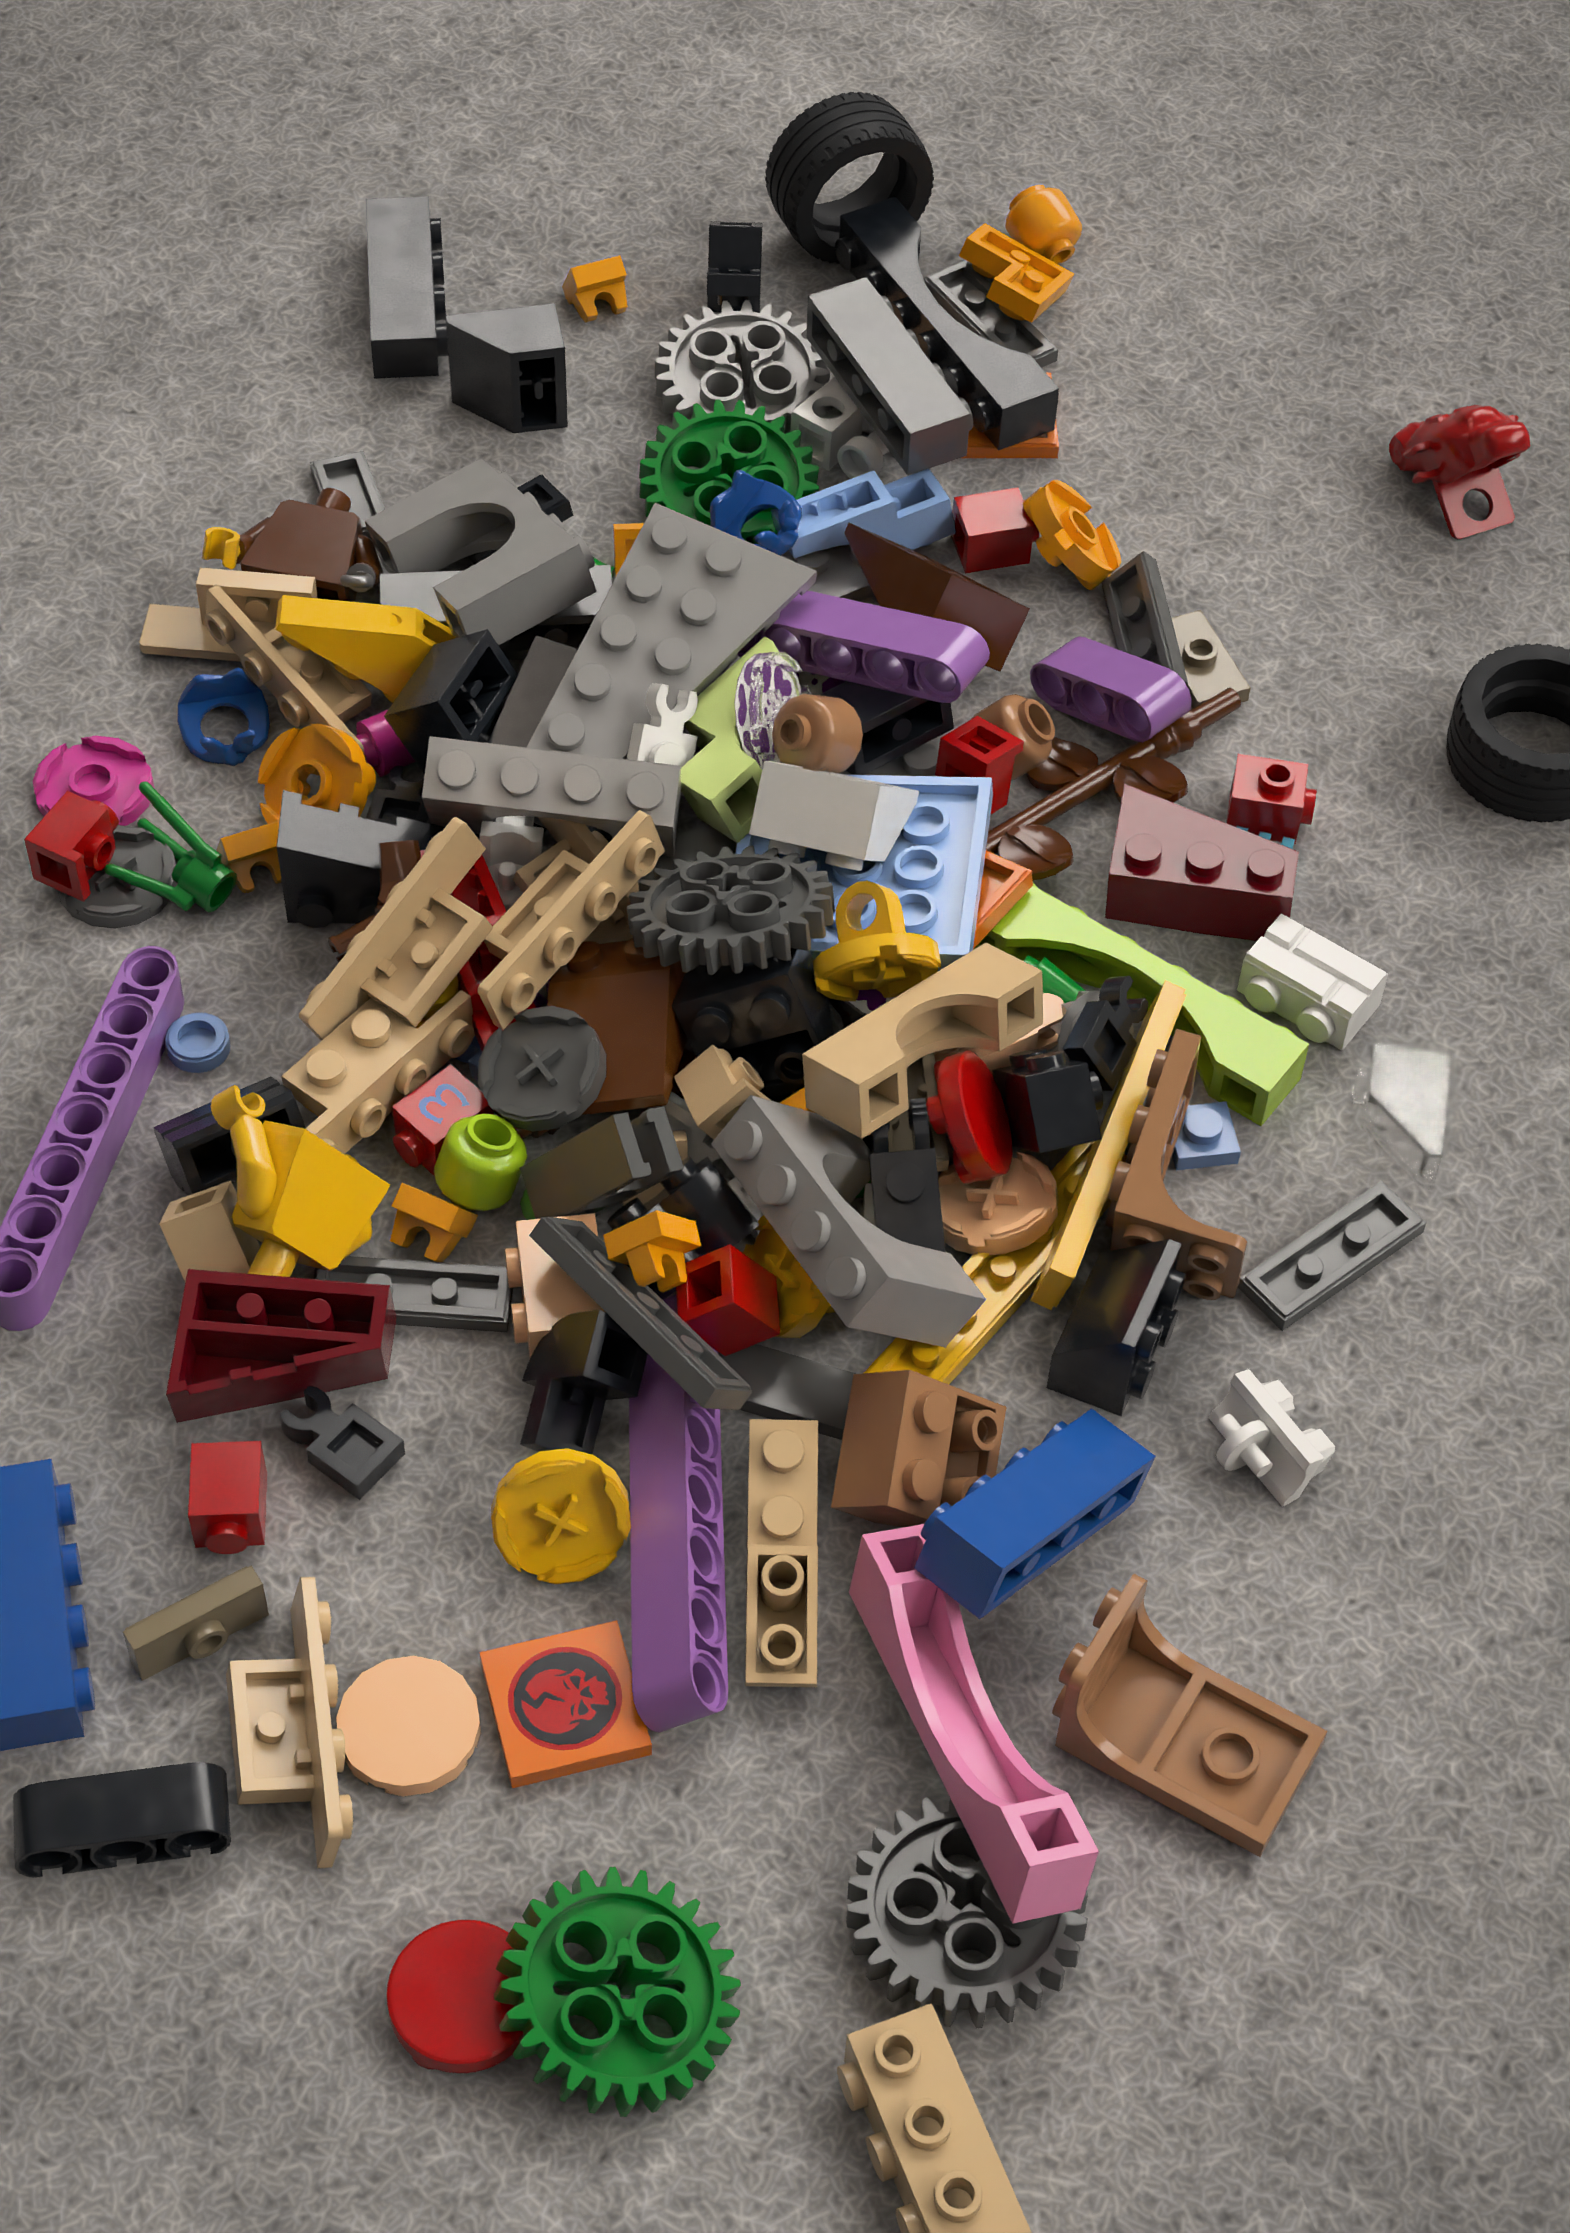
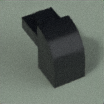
[707,221,763,313]
[520,1310,648,1454]

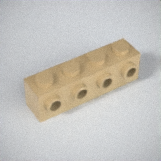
[837,2003,1032,2233]

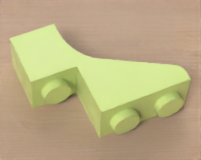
[681,636,799,843]

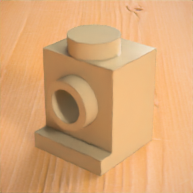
[674,1045,771,1139]

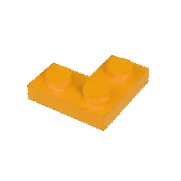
[959,223,1074,323]

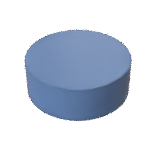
[165,1013,230,1073]

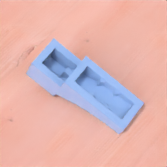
[771,469,956,559]

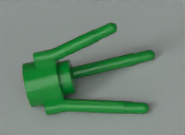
[104,781,237,913]

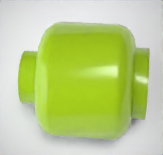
[434,1114,527,1211]

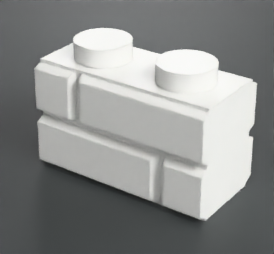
[1237,914,1388,1051]

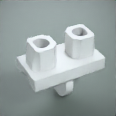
[480,816,544,910]
[1209,1369,1335,1507]

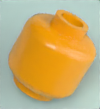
[1005,185,1082,264]

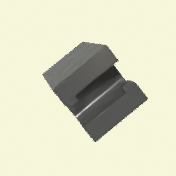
[520,1107,684,1219]

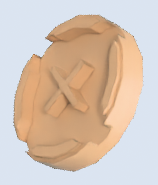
[938,1152,1059,1255]
[336,1656,481,1797]

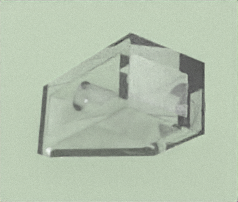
[1352,1043,1451,1190]

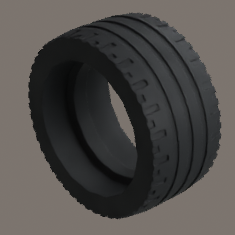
[765,92,934,264]
[1446,643,1570,823]

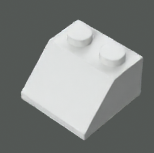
[749,761,919,871]

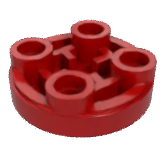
[926,1050,1012,1184]
[387,1920,524,2073]

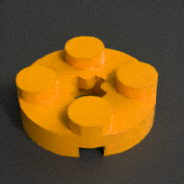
[1023,480,1121,590]
[258,724,376,824]

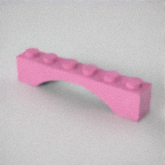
[849,1524,1099,1924]

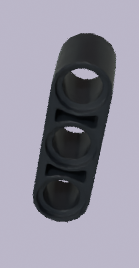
[13,1762,231,1878]

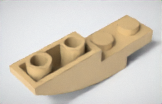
[745,1419,818,1688]

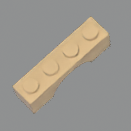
[802,943,1043,1139]

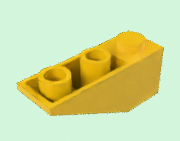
[275,595,455,703]

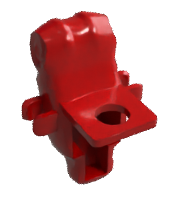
[1389,405,1530,539]

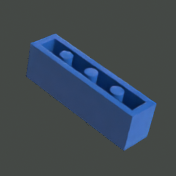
[914,1408,1156,1619]
[0,1459,95,1751]

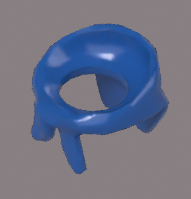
[710,470,802,556]
[177,668,270,766]

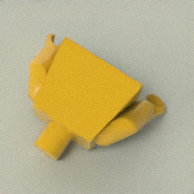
[211,1085,390,1277]

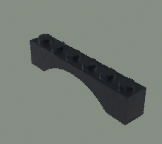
[835,197,1059,450]

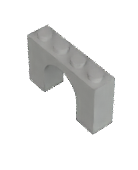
[364,458,597,645]
[422,736,681,857]
[711,1095,986,1347]

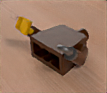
[202,488,383,602]

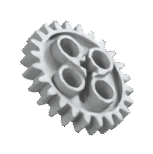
[655,300,830,433]

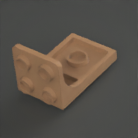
[1105,1029,1247,1300]
[1052,1574,1328,1857]

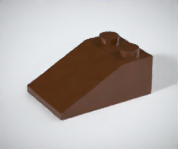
[844,523,1030,672]
[547,938,687,1115]

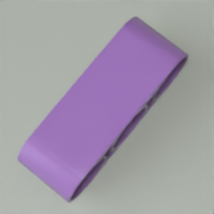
[1030,636,1192,742]

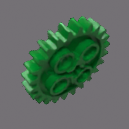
[639,399,819,544]
[494,1867,741,2117]

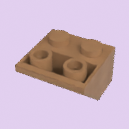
[831,1370,1006,1527]

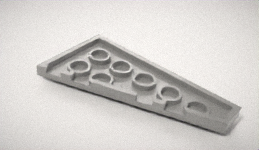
[526,503,817,828]

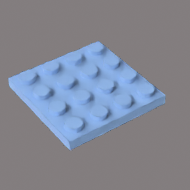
[735,775,993,971]

